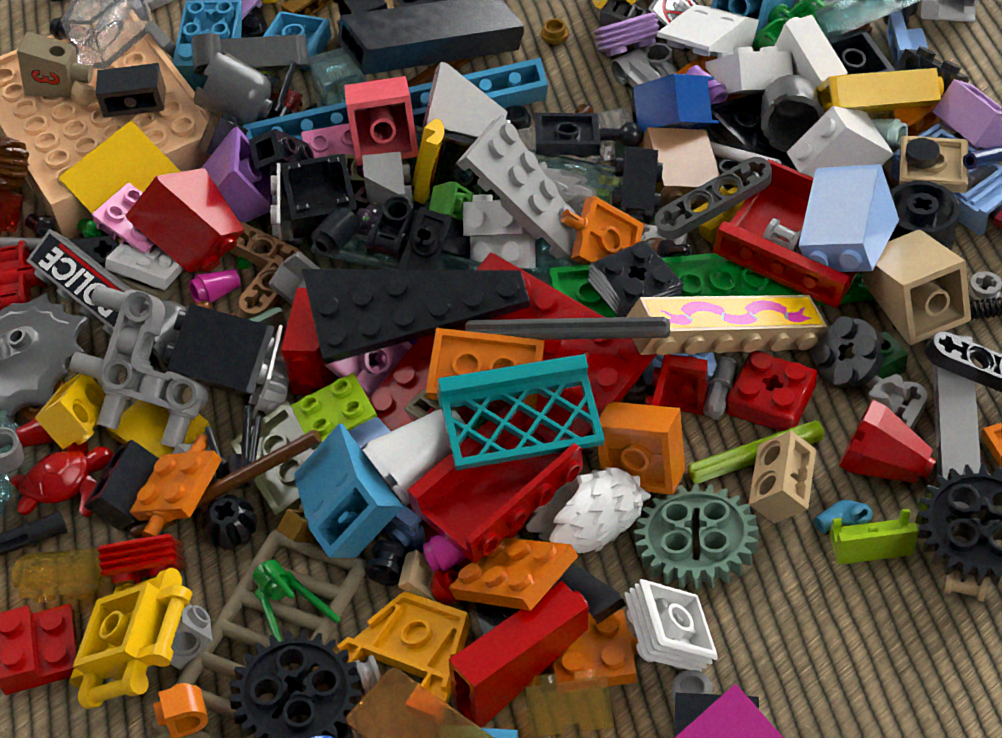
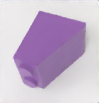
[201,127,273,223]

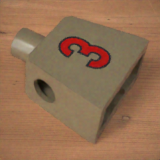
[17,32,93,97]

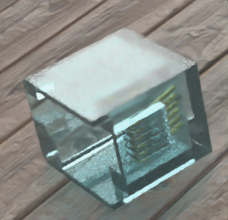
[308,47,367,107]

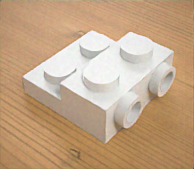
[463,194,536,270]

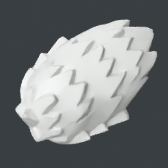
[526,467,651,553]

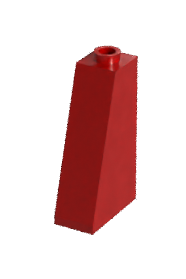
[448,581,589,728]

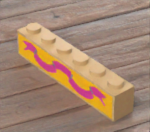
[627,295,827,355]

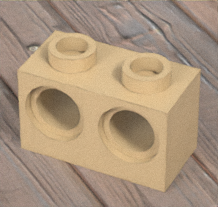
[749,430,816,523]

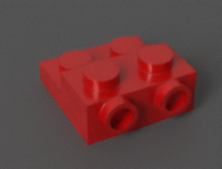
[0,603,79,695]

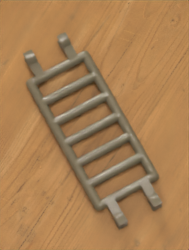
[152,503,369,738]

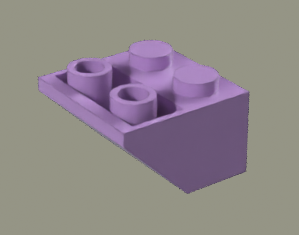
[933,79,1002,150]

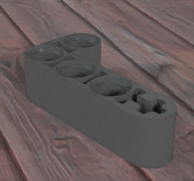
[191,33,309,75]

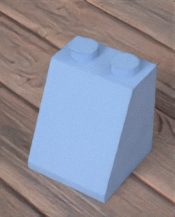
[799,164,899,272]

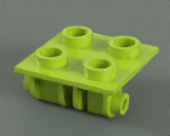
[290,372,377,450]

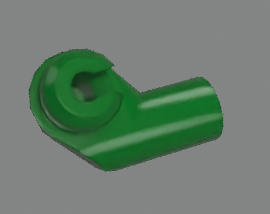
[77,218,106,238]

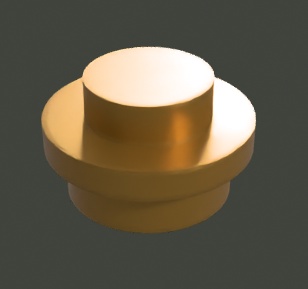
[540,18,569,45]

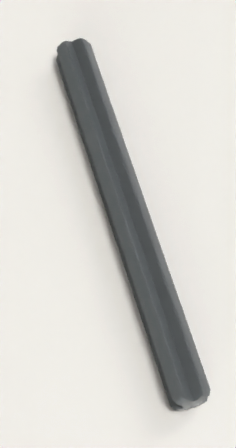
[465,316,671,340]

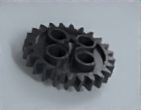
[915,464,1002,586]
[229,630,362,738]

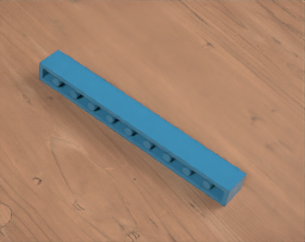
[243,58,548,140]

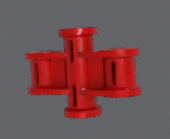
[0,240,48,310]

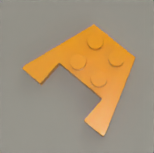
[312,591,471,727]

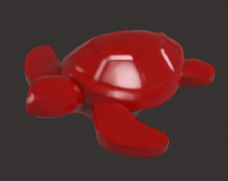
[10,441,113,517]

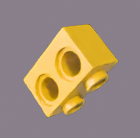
[35,374,106,450]

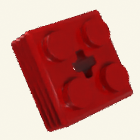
[726,351,818,432]
[96,534,187,585]

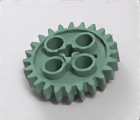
[634,483,759,590]

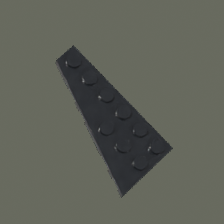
[302,269,531,365]

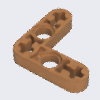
[228,221,303,319]

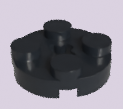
[812,316,884,389]

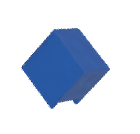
[634,74,719,133]

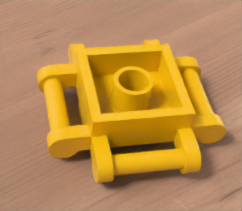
[69,568,192,709]

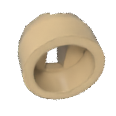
[70,80,96,106]

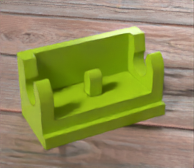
[829,509,918,565]

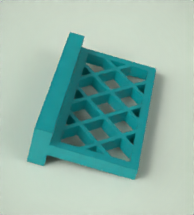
[437,354,605,471]

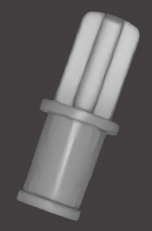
[703,357,738,420]

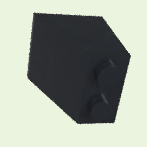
[162,303,275,398]

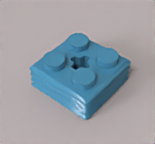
[262,11,333,70]

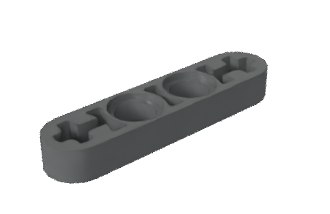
[655,157,772,239]

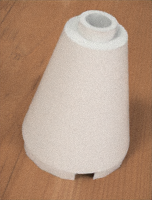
[361,409,467,506]

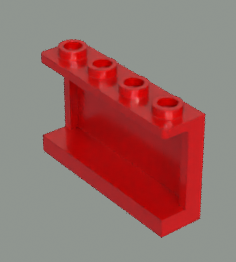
[407,397,583,564]

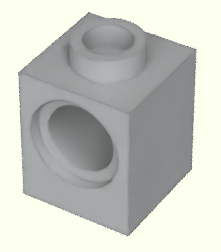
[170,603,213,670]

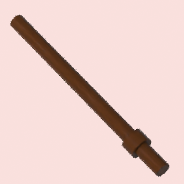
[130,429,322,539]

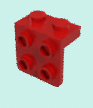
[645,354,708,415]

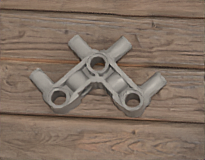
[70,285,208,448]

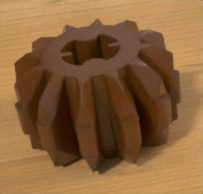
[0,136,30,191]

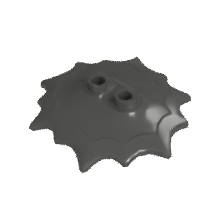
[0,293,89,418]

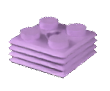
[593,12,660,57]

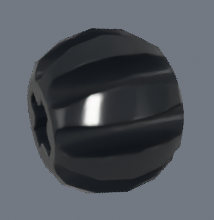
[202,495,257,550]

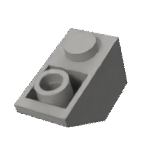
[362,152,413,208]

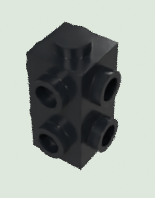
[248,129,314,177]
[612,146,663,223]

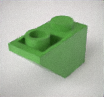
[429,182,475,221]

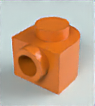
[153,683,209,738]

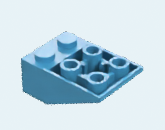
[172,0,242,89]
[294,423,404,558]

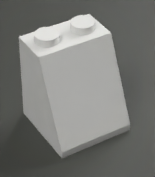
[422,62,510,140]
[787,106,894,178]

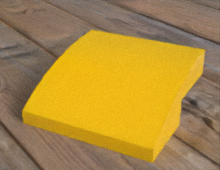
[106,400,210,459]

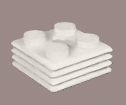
[625,579,718,672]

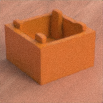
[598,402,686,495]

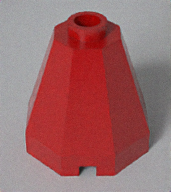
[839,399,936,483]

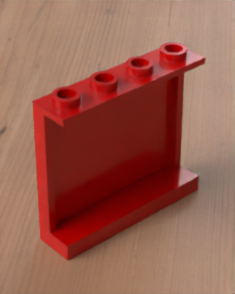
[712,159,860,309]

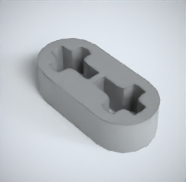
[890,382,927,431]

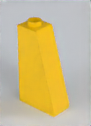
[817,68,944,114]

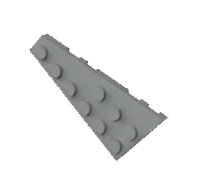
[456,115,582,266]

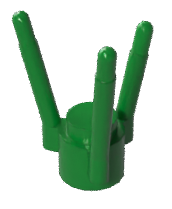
[253,560,341,642]

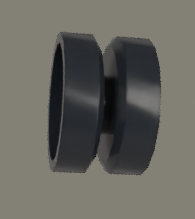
[888,181,960,250]

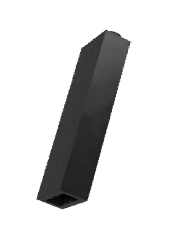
[338,0,525,75]

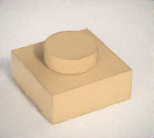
[398,550,436,601]

